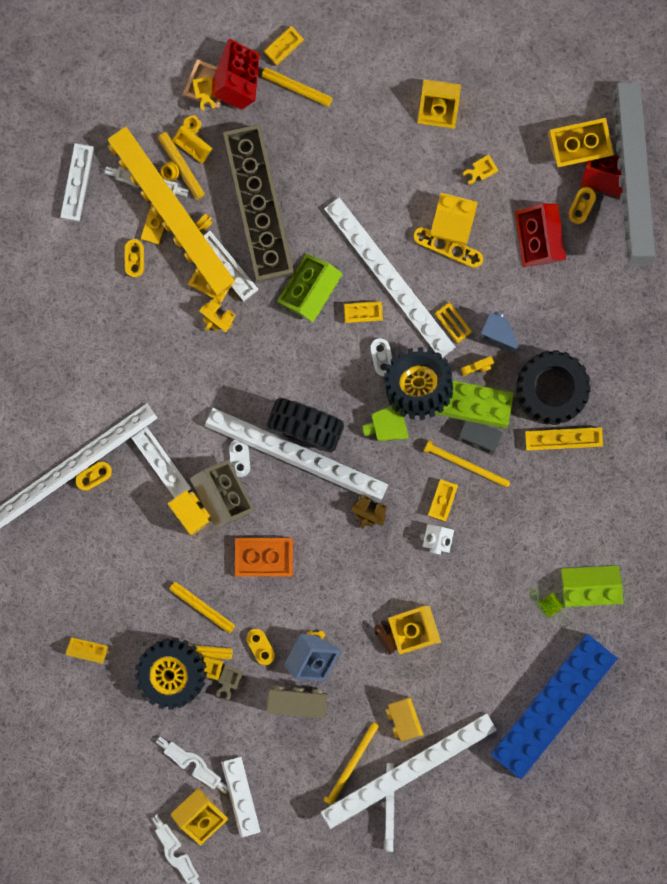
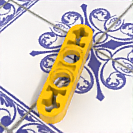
[414,227,483,268]

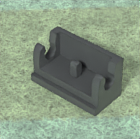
[457,421,502,455]

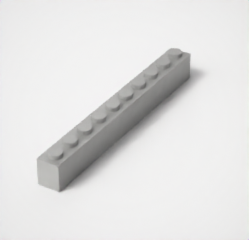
[612,83,655,265]

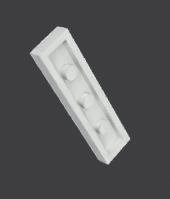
[60,143,94,222]
[204,231,259,302]
[131,427,191,498]
[221,757,260,837]

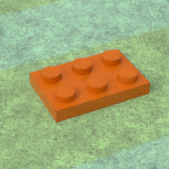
[235,538,293,577]

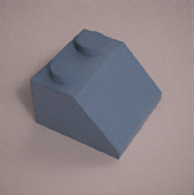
[479,312,518,353]
[284,634,341,681]

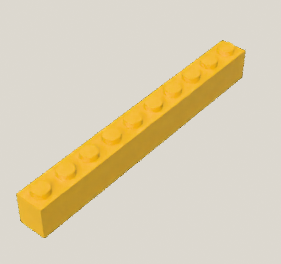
[107,126,237,296]

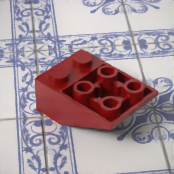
[211,38,260,110]

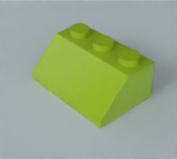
[277,253,343,322]
[561,566,623,607]

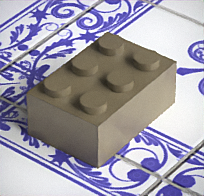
[190,459,255,530]
[267,685,327,718]

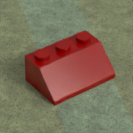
[580,154,622,198]
[514,203,566,267]

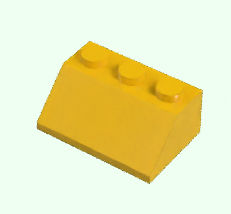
[548,118,614,168]

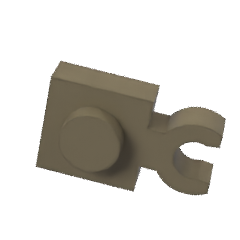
[216,664,244,701]

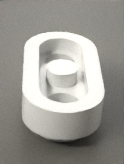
[371,338,392,377]
[229,440,250,477]

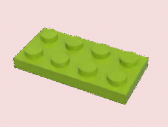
[435,380,514,429]

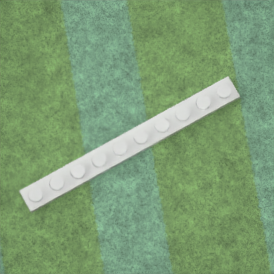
[324,197,456,358]
[0,403,157,528]
[205,408,388,503]
[321,714,496,829]

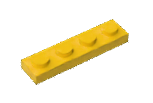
[525,427,603,451]

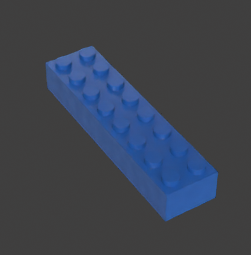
[490,634,618,780]

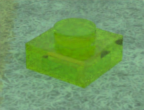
[538,592,564,618]

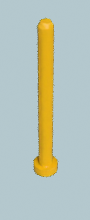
[423,440,510,487]
[323,722,378,805]

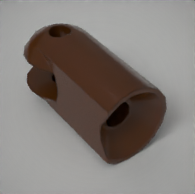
[374,620,397,655]

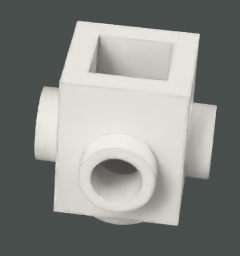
[423,524,454,555]

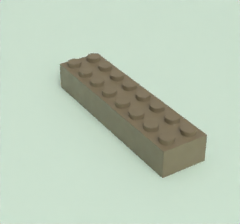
[223,124,294,284]

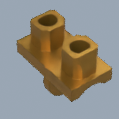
[351,494,387,529]

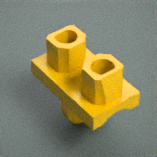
[199,298,236,333]

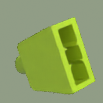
[362,406,409,442]

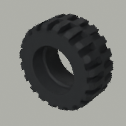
[516,350,591,425]
[267,398,344,453]

